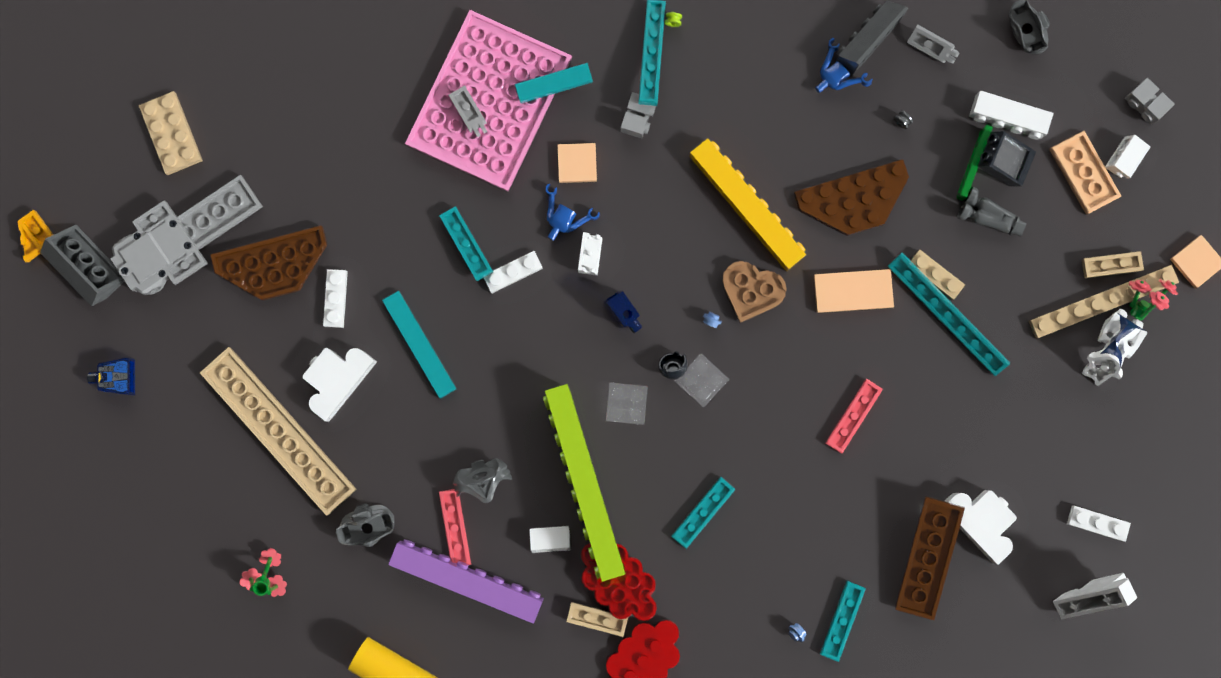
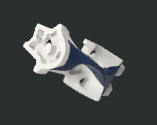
[1082,309,1147,386]

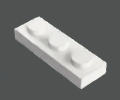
[484,251,543,293]
[323,269,348,328]
[1067,506,1131,542]

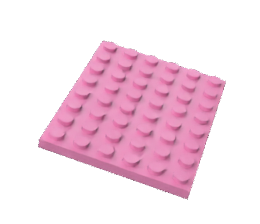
[405,10,572,192]

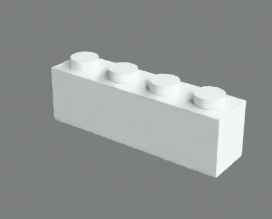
[969,91,1053,140]

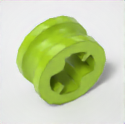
[665,12,682,27]

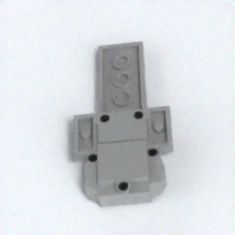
[110,175,263,295]

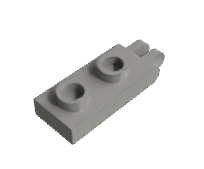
[907,24,960,63]
[449,86,487,137]

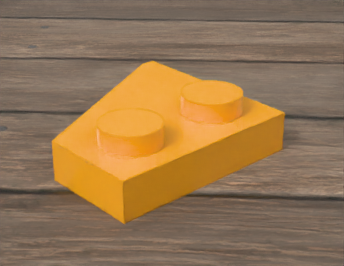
[18,210,53,262]

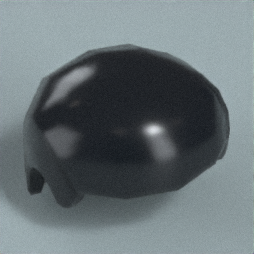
[659,351,688,379]

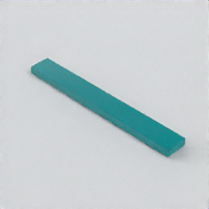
[888,252,1010,376]

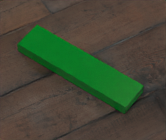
[956,125,993,201]

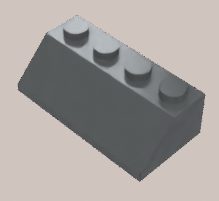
[835,0,909,76]
[40,225,125,307]

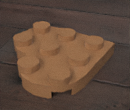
[722,261,787,323]

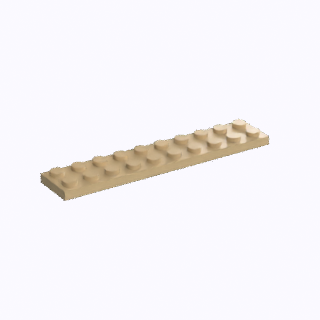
[200,347,357,516]

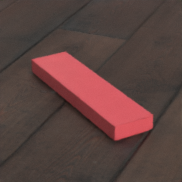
[825,379,883,454]
[439,489,471,565]

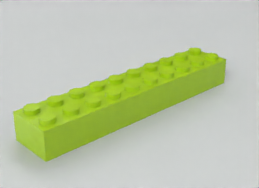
[543,384,626,582]

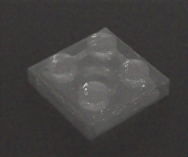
[675,354,729,407]
[606,383,648,425]

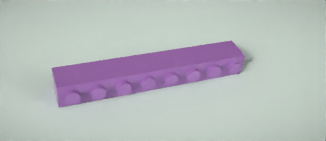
[389,539,544,624]

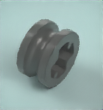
[894,110,913,129]

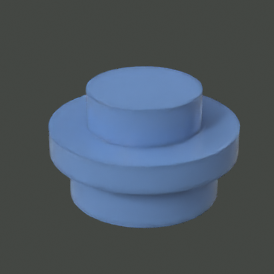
[703,312,722,328]
[789,623,807,642]

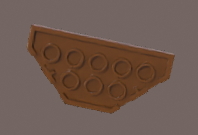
[794,159,909,236]
[211,225,327,300]

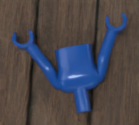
[815,38,873,93]
[546,184,600,241]

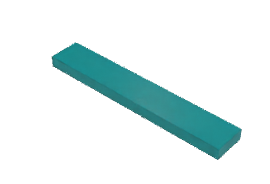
[638,0,666,106]
[382,291,457,399]

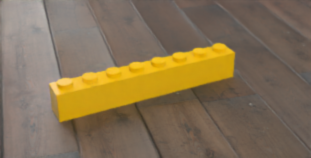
[689,138,806,272]

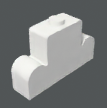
[303,348,377,422]
[945,490,1017,565]
[1053,573,1137,620]

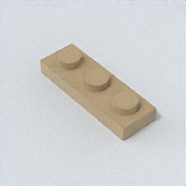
[910,250,965,300]
[1082,251,1144,278]
[566,602,628,637]

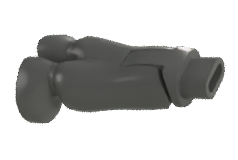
[957,186,1027,236]

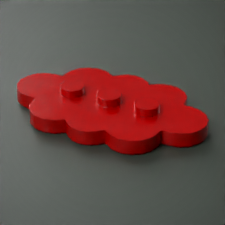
[581,543,657,621]
[606,620,680,678]

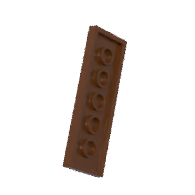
[895,496,965,620]

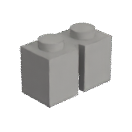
[1125,78,1175,124]
[621,92,656,139]

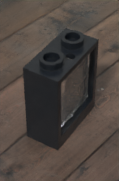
[977,131,1036,186]

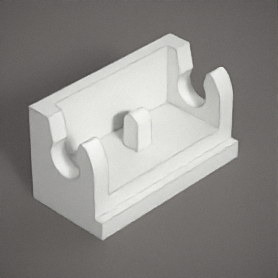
[1105,135,1150,178]
[578,232,602,275]
[530,526,571,553]

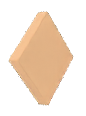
[558,143,597,183]
[1170,235,1221,289]

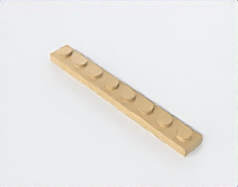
[1029,265,1179,339]

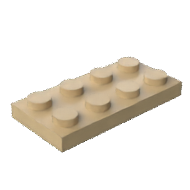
[139,91,203,175]

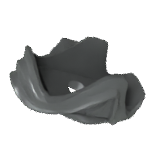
[1009,0,1050,54]
[453,458,512,503]
[336,503,395,547]

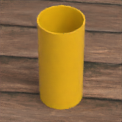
[348,637,438,678]

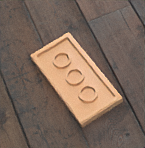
[1049,131,1121,215]
[814,269,894,313]

